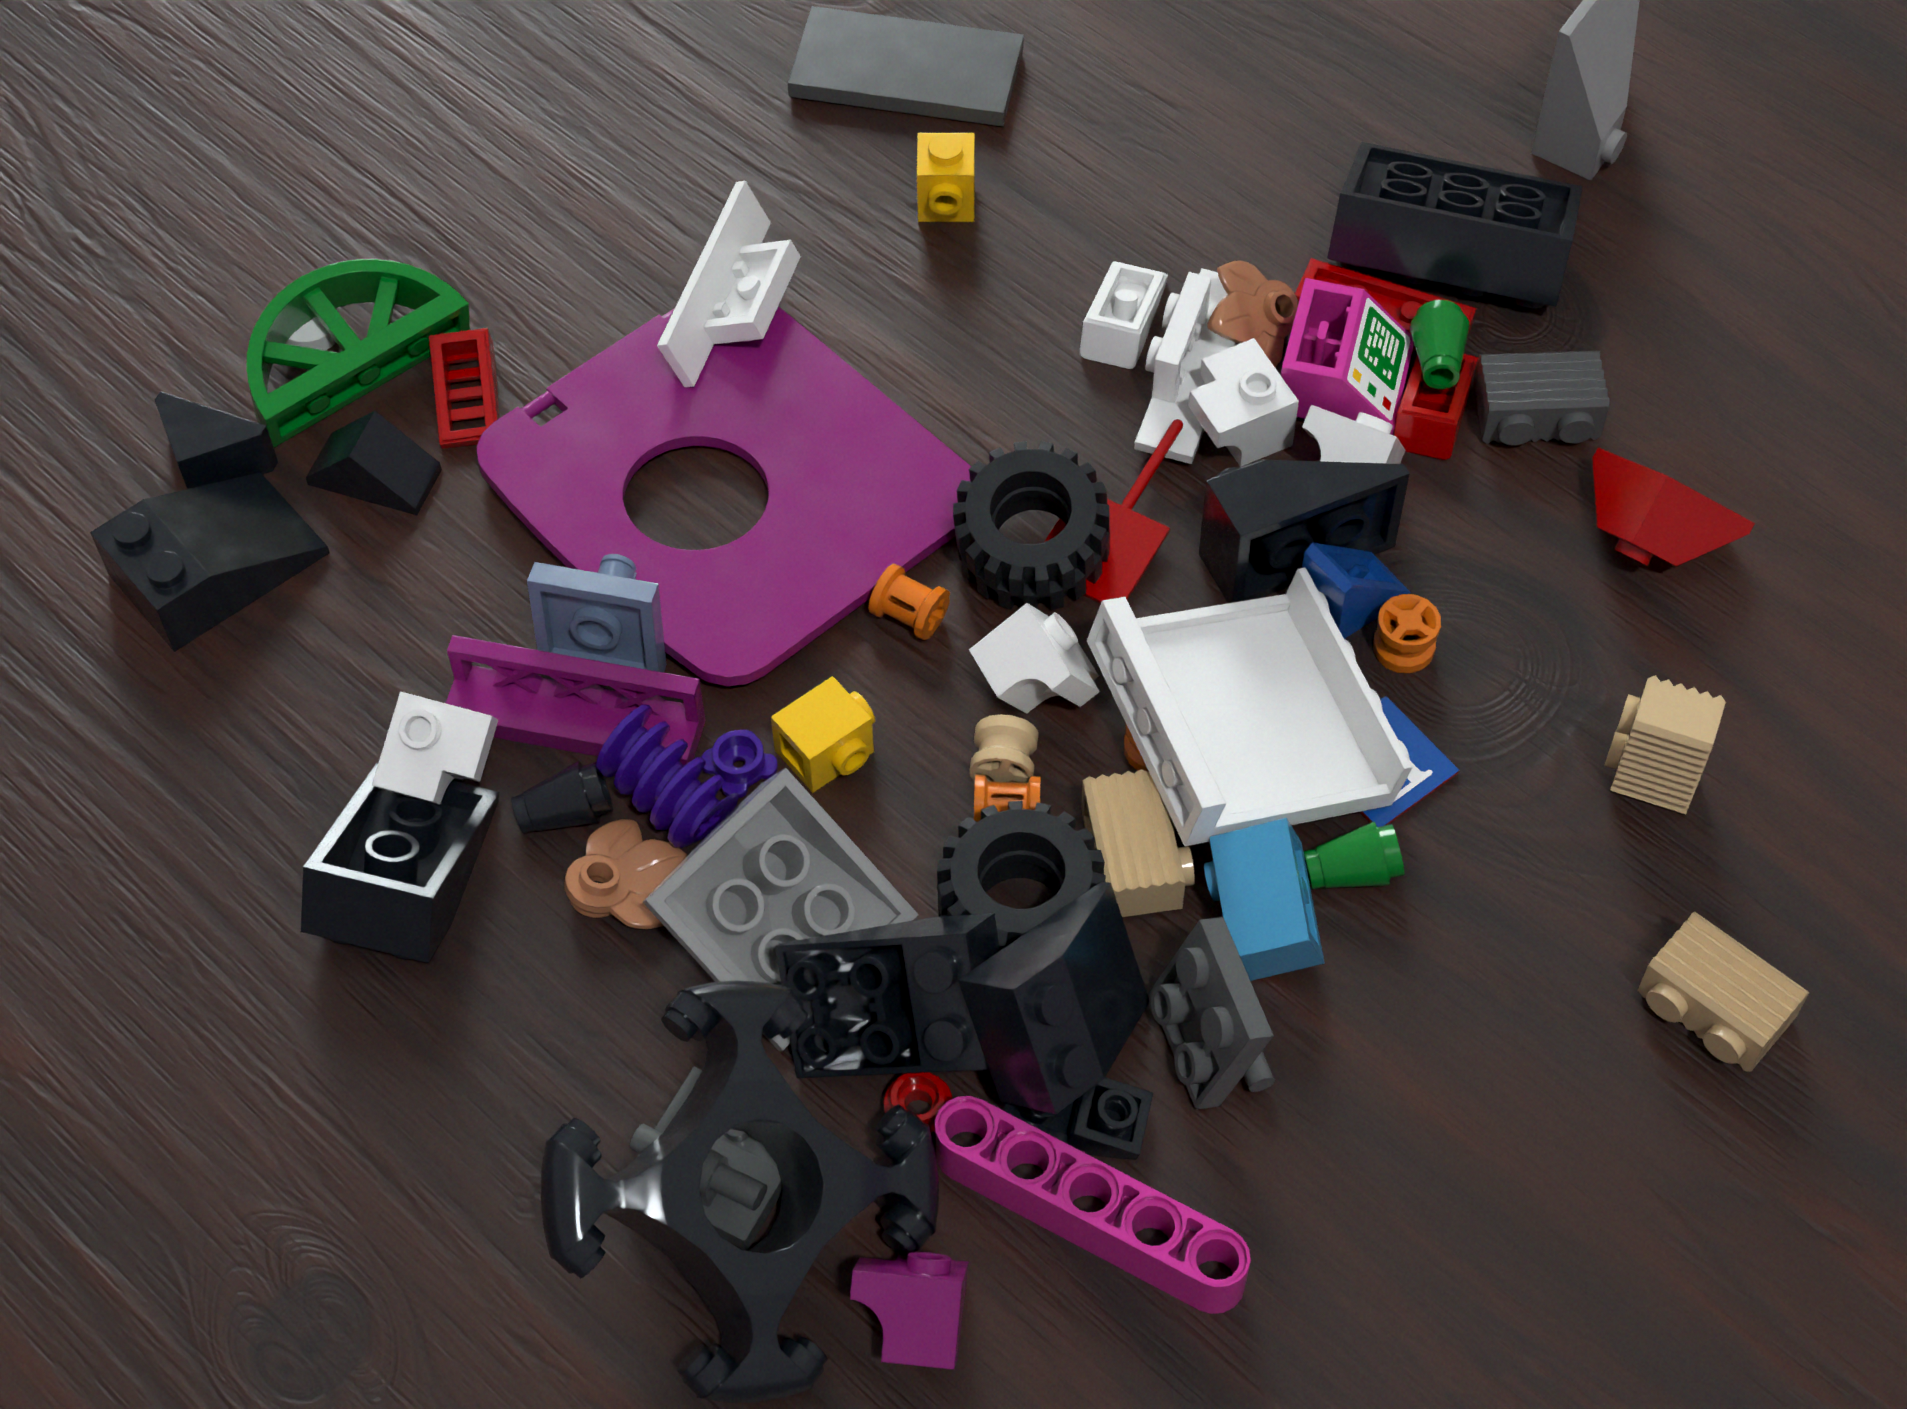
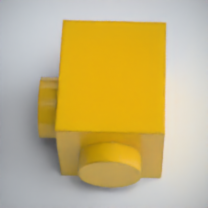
[917,133,975,222]
[771,676,875,793]

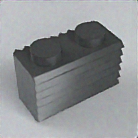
[1473,350,1610,445]

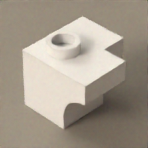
[1188,338,1299,467]
[1302,405,1405,464]
[969,603,1100,713]
[372,691,498,805]

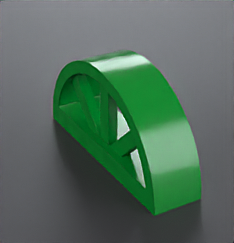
[246,259,470,447]

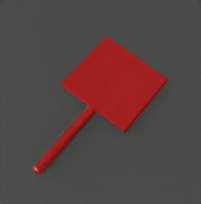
[1044,419,1183,604]

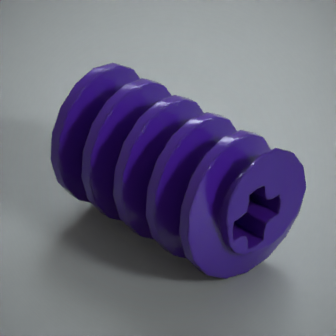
[596,704,739,848]

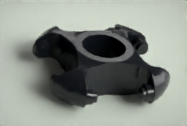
[541,980,939,1403]

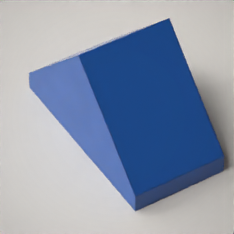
[1302,542,1411,639]

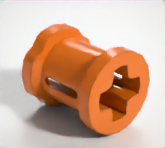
[868,563,950,640]
[974,775,1041,822]

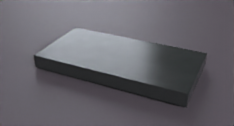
[788,6,1024,127]

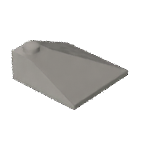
[1531,0,1640,180]
[643,768,919,1052]

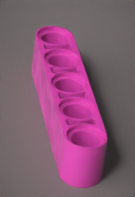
[935,1096,1251,1314]

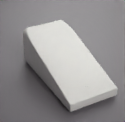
[1080,261,1168,369]

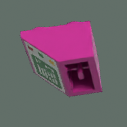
[1281,278,1414,435]

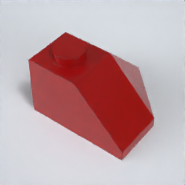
[1592,447,1755,566]

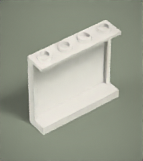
[1087,568,1413,846]

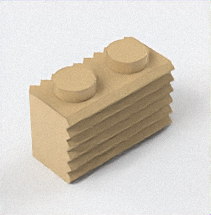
[1604,675,1726,814]
[1081,769,1195,917]
[1638,912,1809,1072]

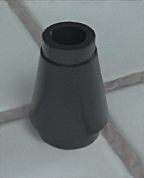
[511,761,613,834]

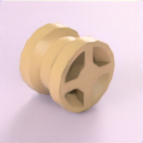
[970,714,1038,782]

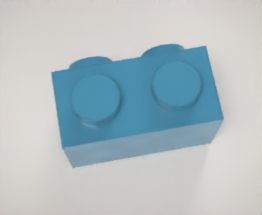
[1204,818,1325,981]

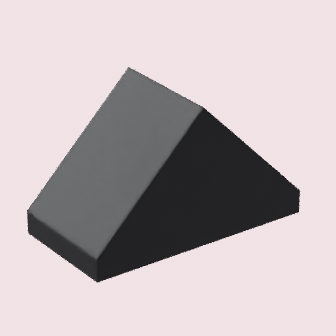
[155,391,278,489]
[306,411,442,515]

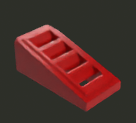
[429,328,499,449]
[1394,354,1478,460]

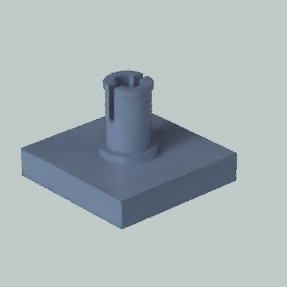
[527,554,667,672]

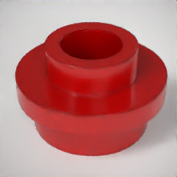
[884,1072,953,1136]

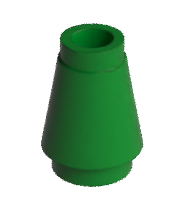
[1410,300,1470,389]
[1303,822,1405,890]

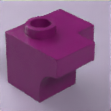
[850,1252,969,1370]

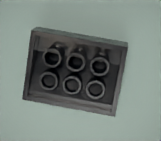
[1327,142,1583,308]

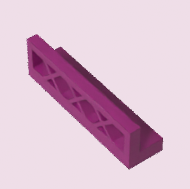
[446,635,706,765]

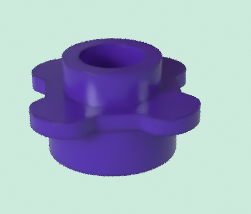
[702,730,778,798]

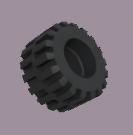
[953,441,1110,611]
[937,801,1106,951]

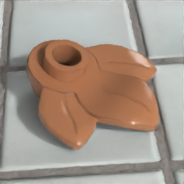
[1207,260,1299,368]
[564,819,688,929]

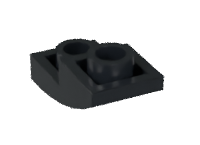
[1000,1077,1153,1160]

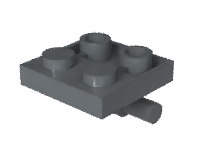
[1149,917,1275,1110]
[630,1066,783,1251]

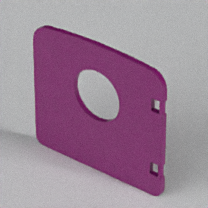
[477,306,971,686]

